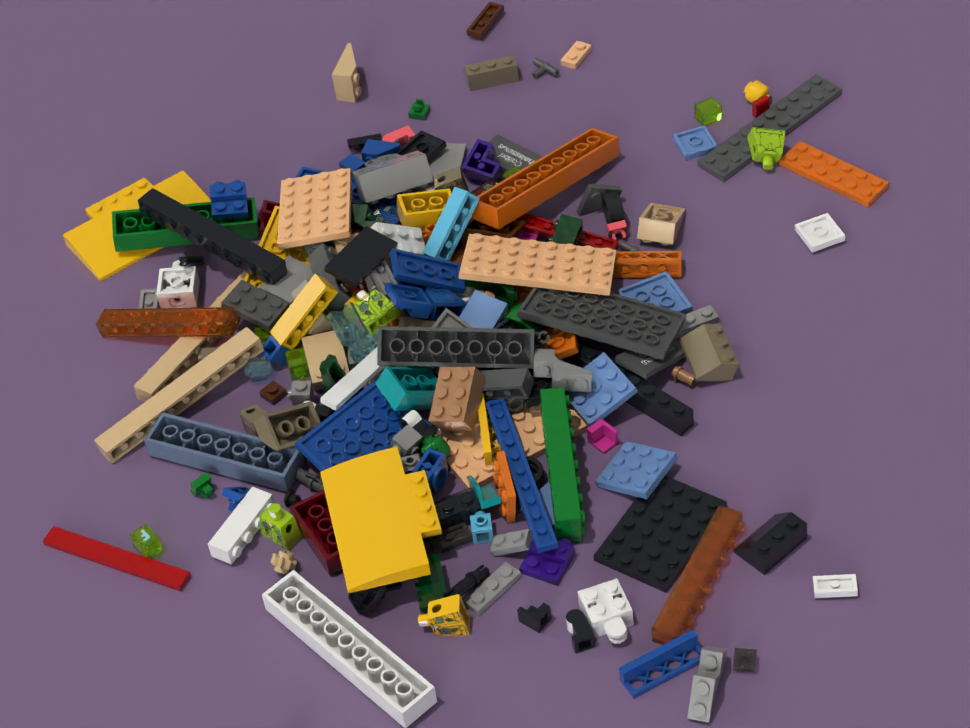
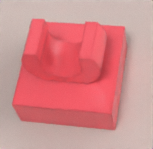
[606,220,627,240]

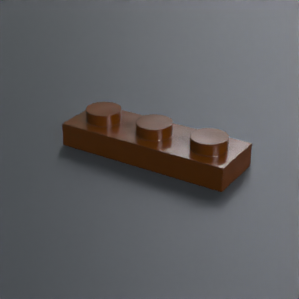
[466,2,504,39]

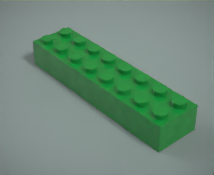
[112,197,259,252]
[540,387,585,543]

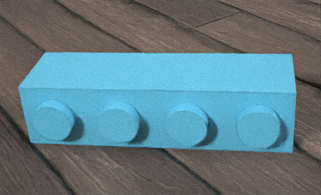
[422,187,480,261]

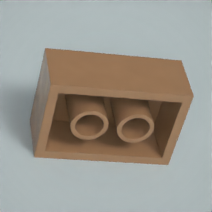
[429,367,485,431]

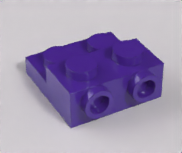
[519,539,575,586]

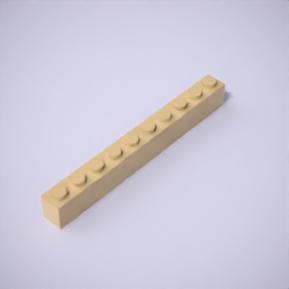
[134,271,247,402]
[94,327,264,464]

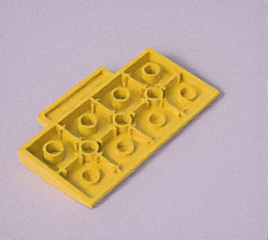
[63,170,211,282]
[320,447,442,593]

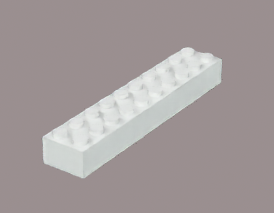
[262,570,437,728]

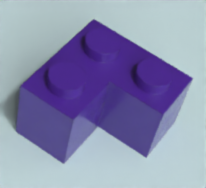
[462,139,504,187]

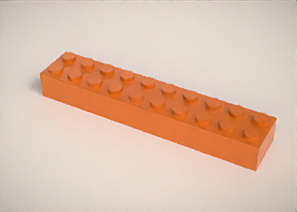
[472,128,620,229]

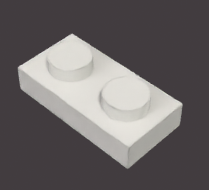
[813,574,858,598]

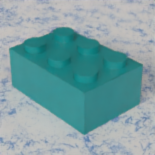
[375,367,438,411]

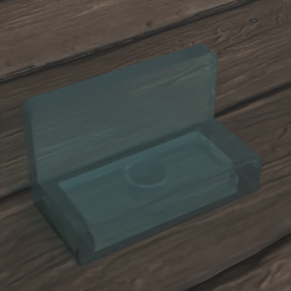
[327,302,368,346]

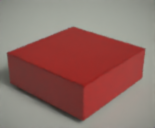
[752,95,770,118]

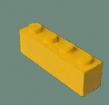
[270,274,338,350]

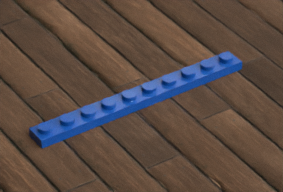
[485,398,558,553]

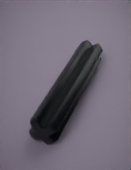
[178,256,204,267]

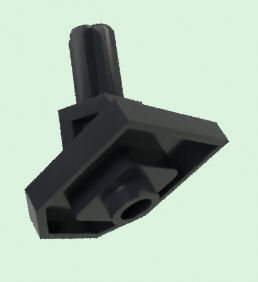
[349,582,402,613]

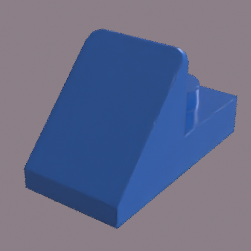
[222,487,250,512]

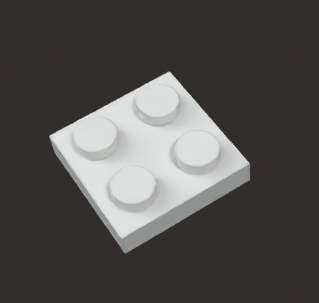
[795,213,845,252]

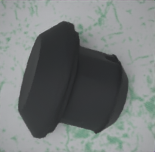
[284,490,301,507]

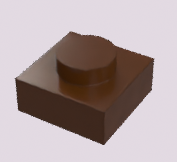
[259,381,287,405]

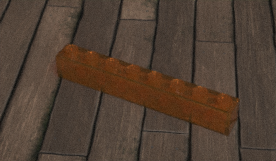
[96,307,240,338]
[651,505,745,645]

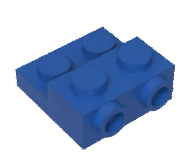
[210,180,248,220]
[385,283,433,319]

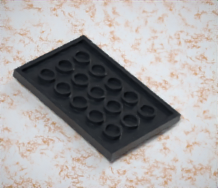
[593,476,727,593]

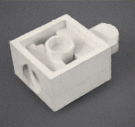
[156,260,200,310]
[577,578,634,644]

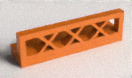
[613,251,682,278]

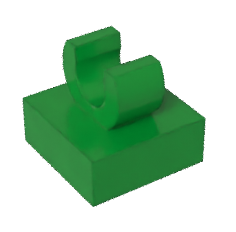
[408,98,430,120]
[190,472,213,499]

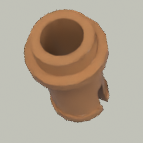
[671,366,696,387]

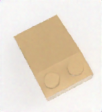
[332,43,362,103]
[637,203,686,246]
[301,329,349,391]

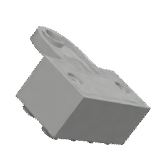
[351,150,433,205]

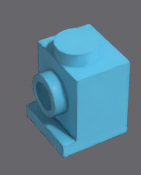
[470,511,493,545]

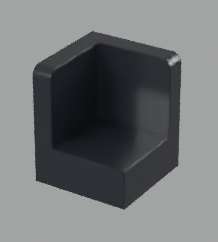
[517,603,552,633]

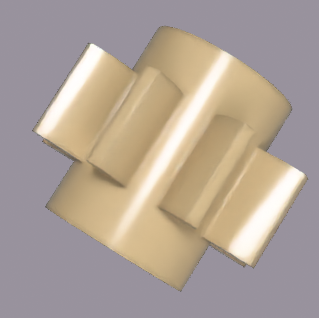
[271,550,297,574]

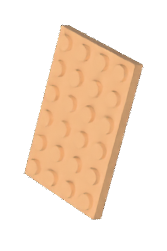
[277,168,352,250]

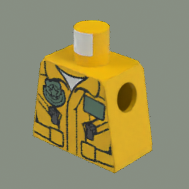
[418,594,470,636]

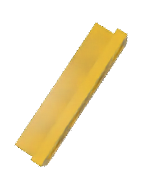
[478,393,501,466]

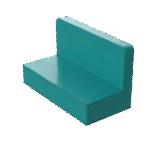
[467,475,501,509]

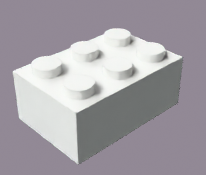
[370,222,427,267]

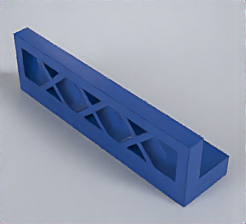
[619,629,701,699]

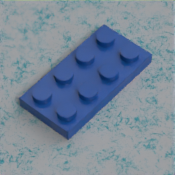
[389,248,466,294]

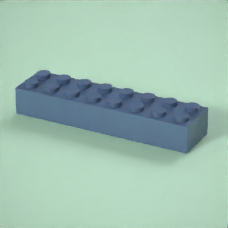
[144,412,305,492]

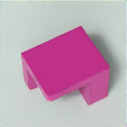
[587,418,618,454]

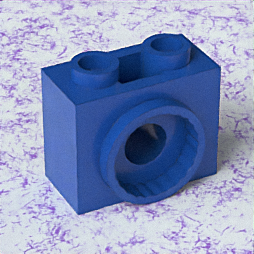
[411,448,449,497]

